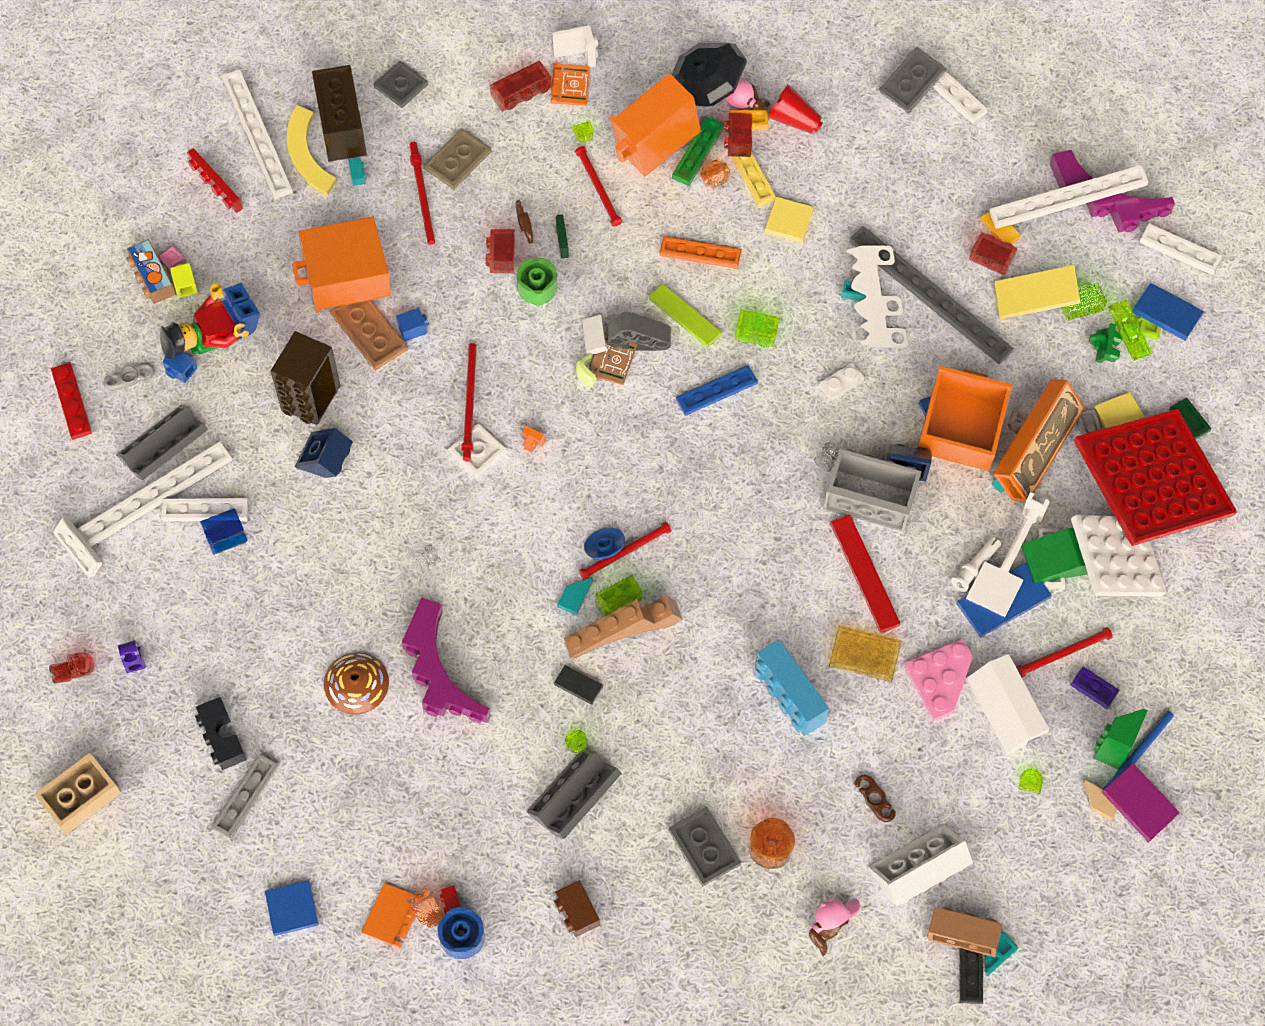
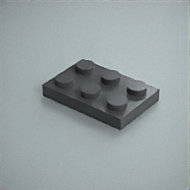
[879,46,946,114]
[668,807,741,887]

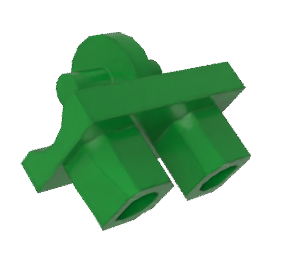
[1089,323,1123,363]

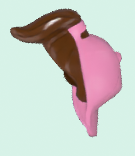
[725,77,771,110]
[809,898,860,956]

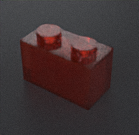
[724,113,752,157]
[486,229,515,274]
[969,232,1018,276]

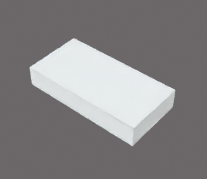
[582,314,607,355]

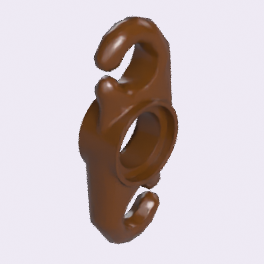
[516,200,533,244]
[855,774,896,822]

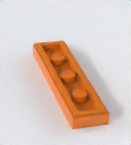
[660,236,741,269]

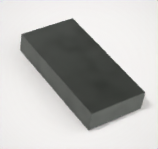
[554,665,603,705]

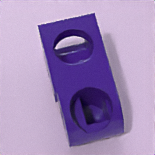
[118,640,146,673]

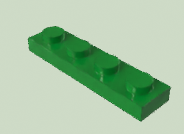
[672,117,724,186]

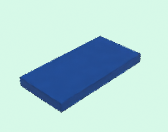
[957,563,1052,638]

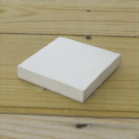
[448,423,507,478]

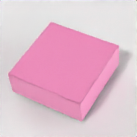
[158,246,186,272]

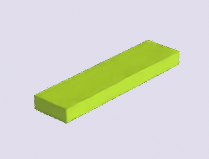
[649,284,722,348]

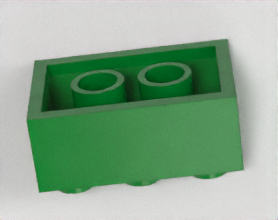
[1093,709,1148,770]

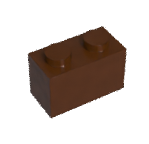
[554,880,600,937]

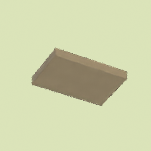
[424,128,492,190]

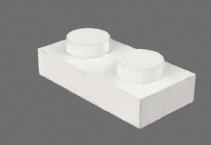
[819,363,864,401]

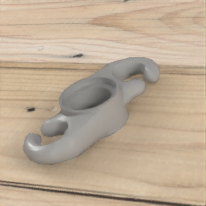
[104,363,154,391]

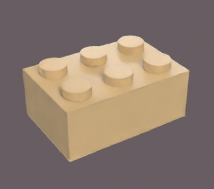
[35,753,121,835]

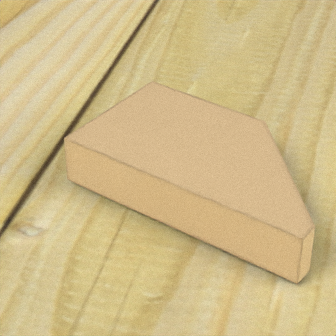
[1083,780,1117,820]

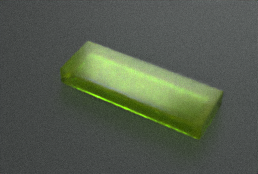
[1108,299,1152,362]

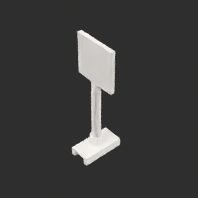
[966,492,1050,617]

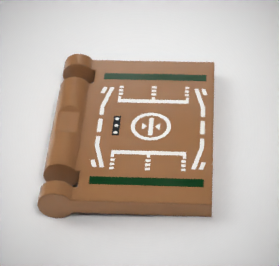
[589,333,638,385]

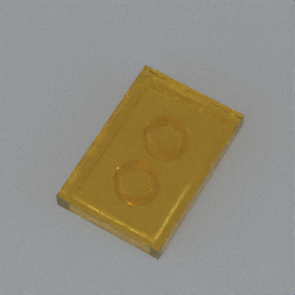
[829,625,902,682]

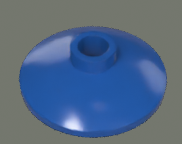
[584,528,625,559]

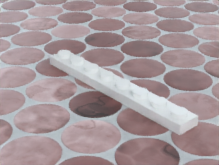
[222,69,293,199]
[989,165,1148,229]
[77,442,232,547]

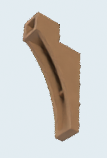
[564,596,683,658]

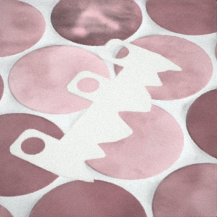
[846,246,908,348]

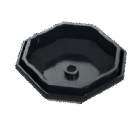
[672,43,747,107]

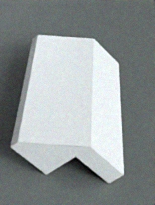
[967,654,1049,754]

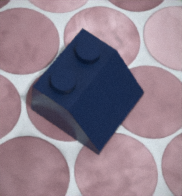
[295,428,353,478]
[887,444,932,482]

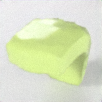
[575,354,596,388]

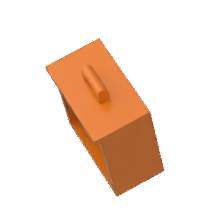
[610,73,701,177]
[292,216,391,313]
[918,366,1013,471]

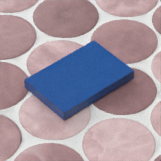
[1132,283,1204,341]

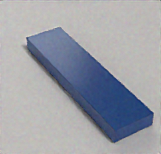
[676,365,758,416]

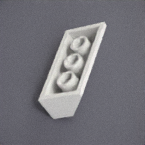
[868,824,973,906]

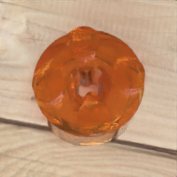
[749,818,795,869]

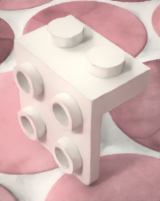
[552,25,599,67]

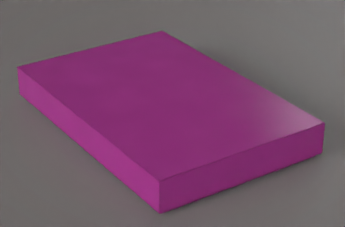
[1102,763,1180,842]

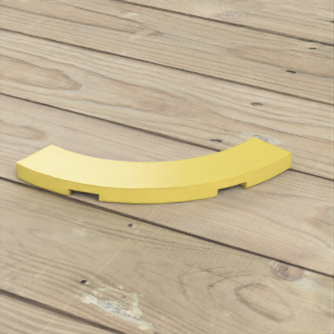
[287,105,337,196]

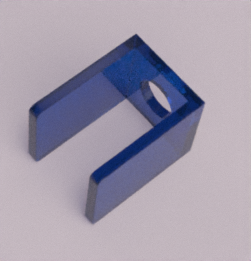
[200,508,248,555]

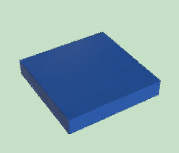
[265,880,319,936]

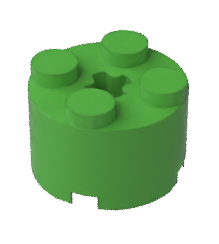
[517,258,557,306]

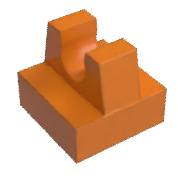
[522,426,546,452]

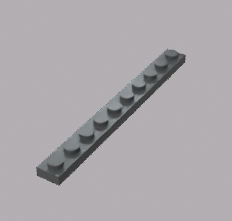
[849,226,1013,364]

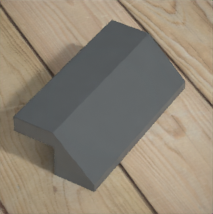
[116,405,208,480]
[527,748,622,839]

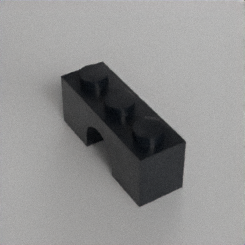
[195,697,247,770]

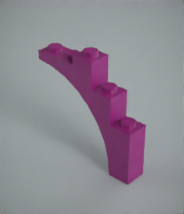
[1050,150,1175,233]
[402,597,491,723]

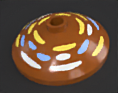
[324,652,389,714]

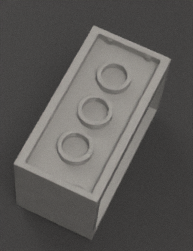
[823,449,921,532]

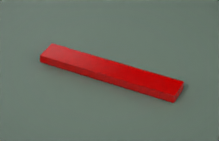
[830,515,901,633]

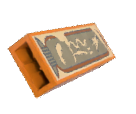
[993,379,1085,502]

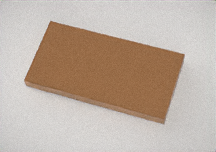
[329,300,408,370]

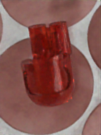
[49,652,95,684]

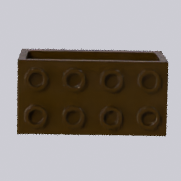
[312,65,367,162]
[270,331,341,425]

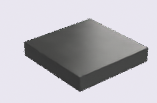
[374,61,428,108]

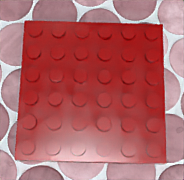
[1073,409,1237,546]

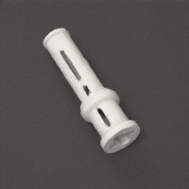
[951,537,1001,592]

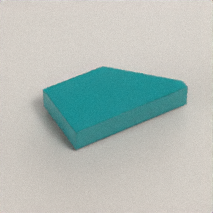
[557,578,593,615]
[985,931,1019,977]

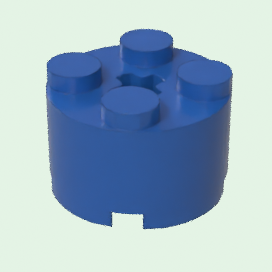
[438,907,485,959]

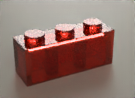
[490,60,552,112]

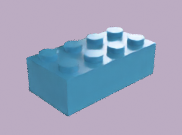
[754,640,829,737]

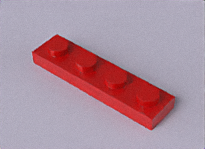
[187,148,243,213]
[51,362,92,440]

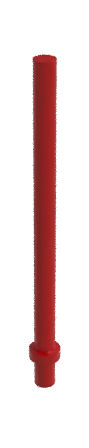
[461,343,477,462]

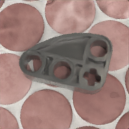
[608,312,671,351]

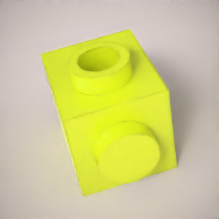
[170,263,198,298]

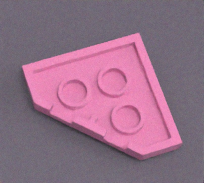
[905,639,973,721]

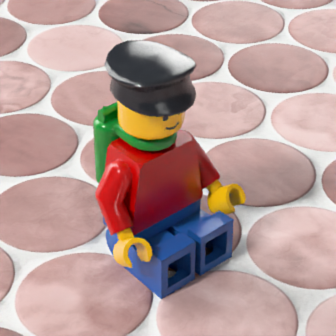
[160,283,260,359]

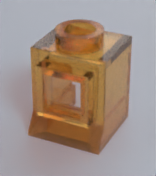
[407,889,444,928]

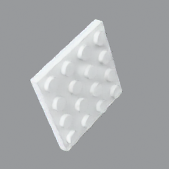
[1071,515,1167,596]

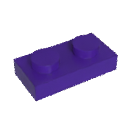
[1070,666,1120,709]

